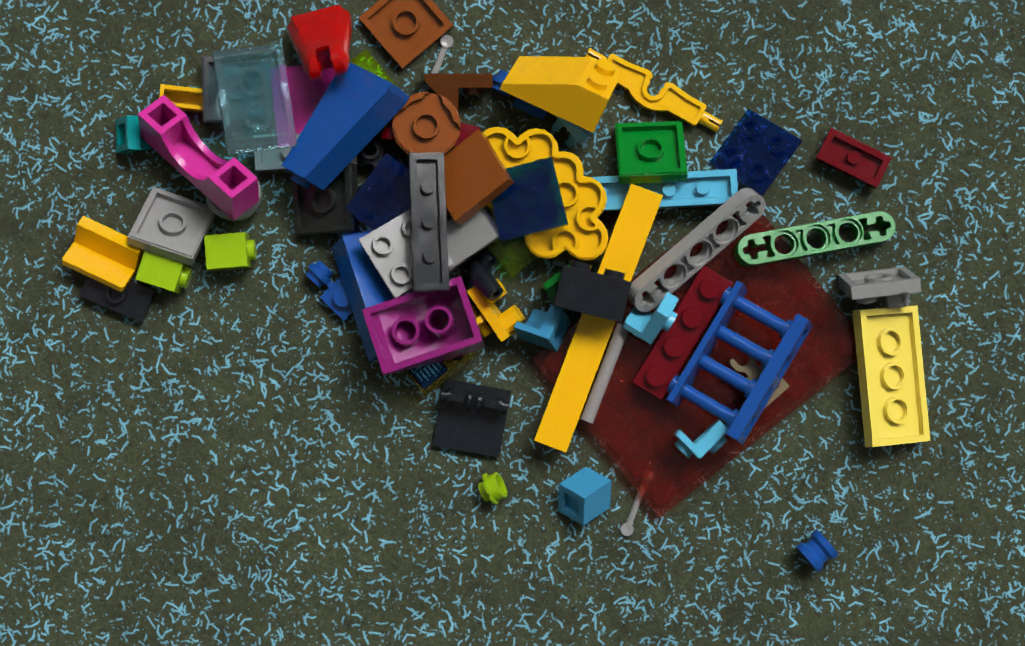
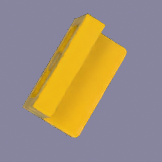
[62,216,144,292]

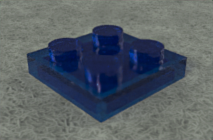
[491,157,569,242]

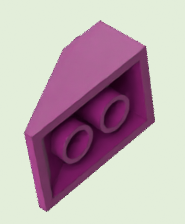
[362,276,485,376]

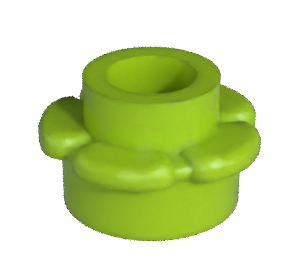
[478,472,507,505]

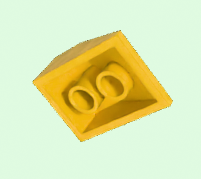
[500,56,623,133]

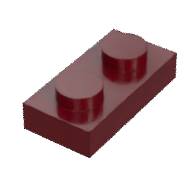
[814,127,892,189]

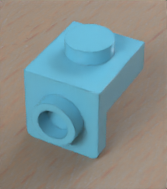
[622,292,679,344]
[673,420,728,459]

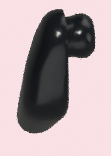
[468,250,503,301]

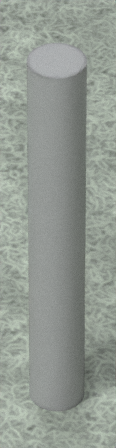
[580,323,628,424]

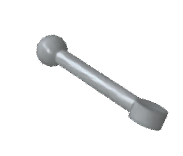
[420,35,454,93]
[620,469,654,536]

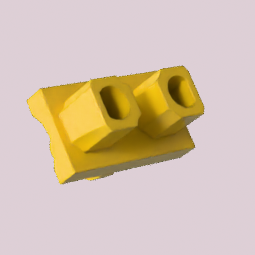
[467,278,525,342]

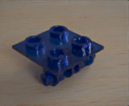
[709,109,802,196]
[346,153,410,230]

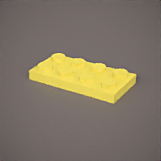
[852,305,930,447]

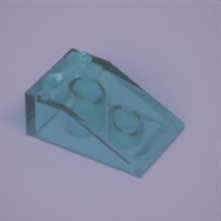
[212,43,297,155]

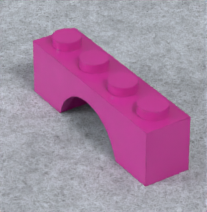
[138,95,259,221]

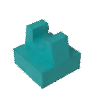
[115,115,153,154]

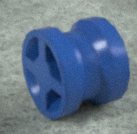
[796,529,839,573]

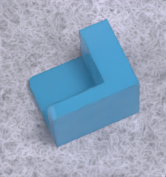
[513,305,571,352]
[558,467,612,526]

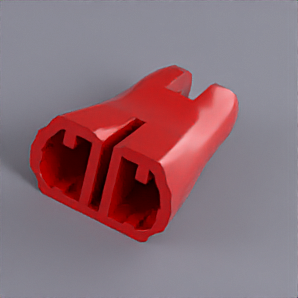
[287,5,352,82]

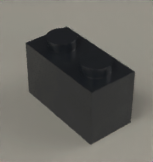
[552,260,632,323]

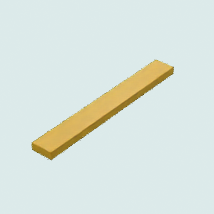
[534,184,663,452]

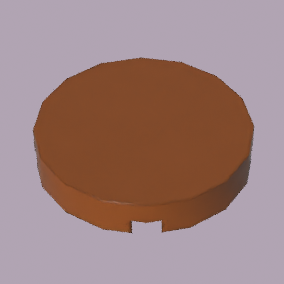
[392,92,461,156]

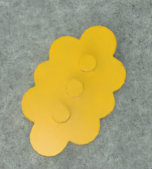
[483,127,609,261]

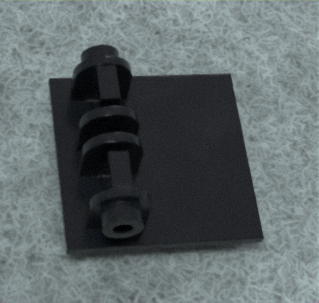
[432,379,511,458]

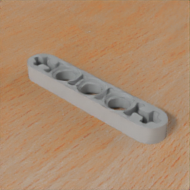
[628,188,766,312]

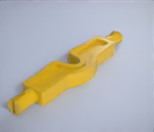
[585,48,723,133]

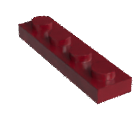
[632,266,733,400]

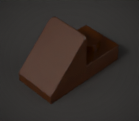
[421,73,492,112]

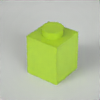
[204,232,257,272]
[135,250,193,294]

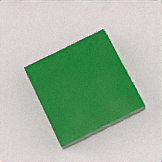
[614,121,688,184]

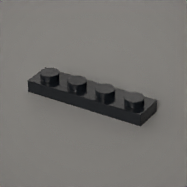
[408,152,449,293]

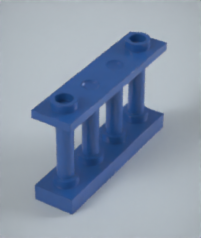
[667,280,813,445]

